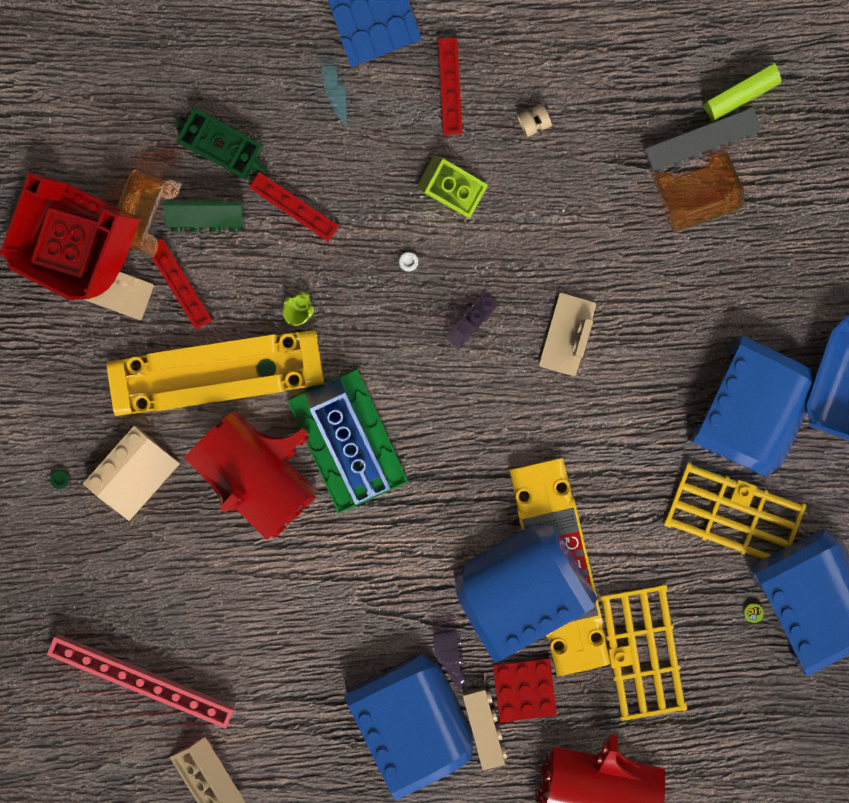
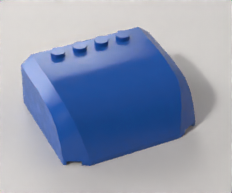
[807,316,849,441]
[688,336,815,477]
[454,524,598,663]
[747,528,849,677]
[344,653,473,801]

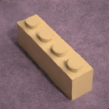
[463,687,507,770]

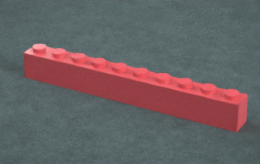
[47,634,235,729]

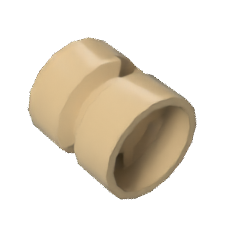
[517,104,552,137]

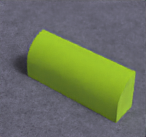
[703,63,781,123]

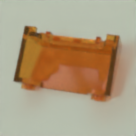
[654,152,744,231]
[117,170,182,257]

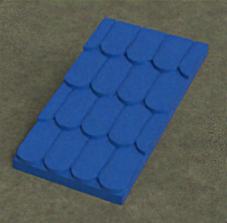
[328,0,422,67]

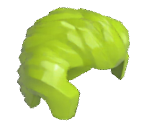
[283,291,314,326]

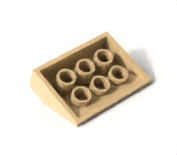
[83,426,180,521]

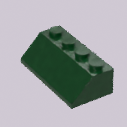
[163,202,245,232]

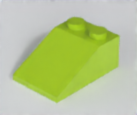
[416,155,488,219]

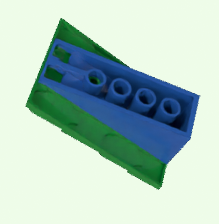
[287,368,408,514]

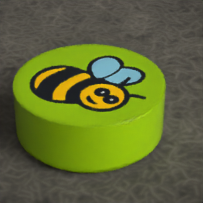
[744,603,764,623]

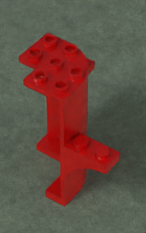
[184,410,318,540]
[535,734,665,803]

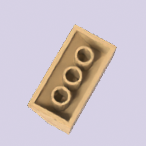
[169,737,245,803]

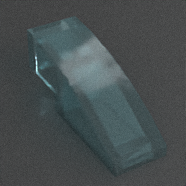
[321,66,348,126]

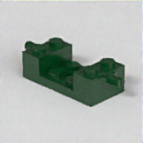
[174,107,268,181]

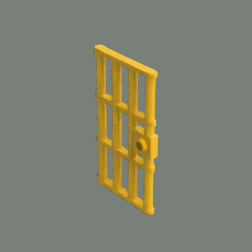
[664,461,806,560]
[600,584,687,721]

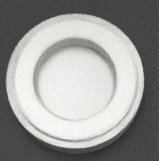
[399,252,418,272]

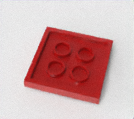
[31,208,101,280]
[493,658,557,723]

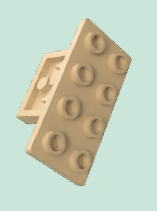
[85,272,154,320]
[539,293,596,376]

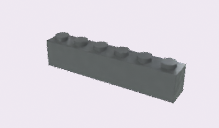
[643,108,762,174]

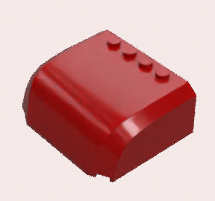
[0,172,140,300]

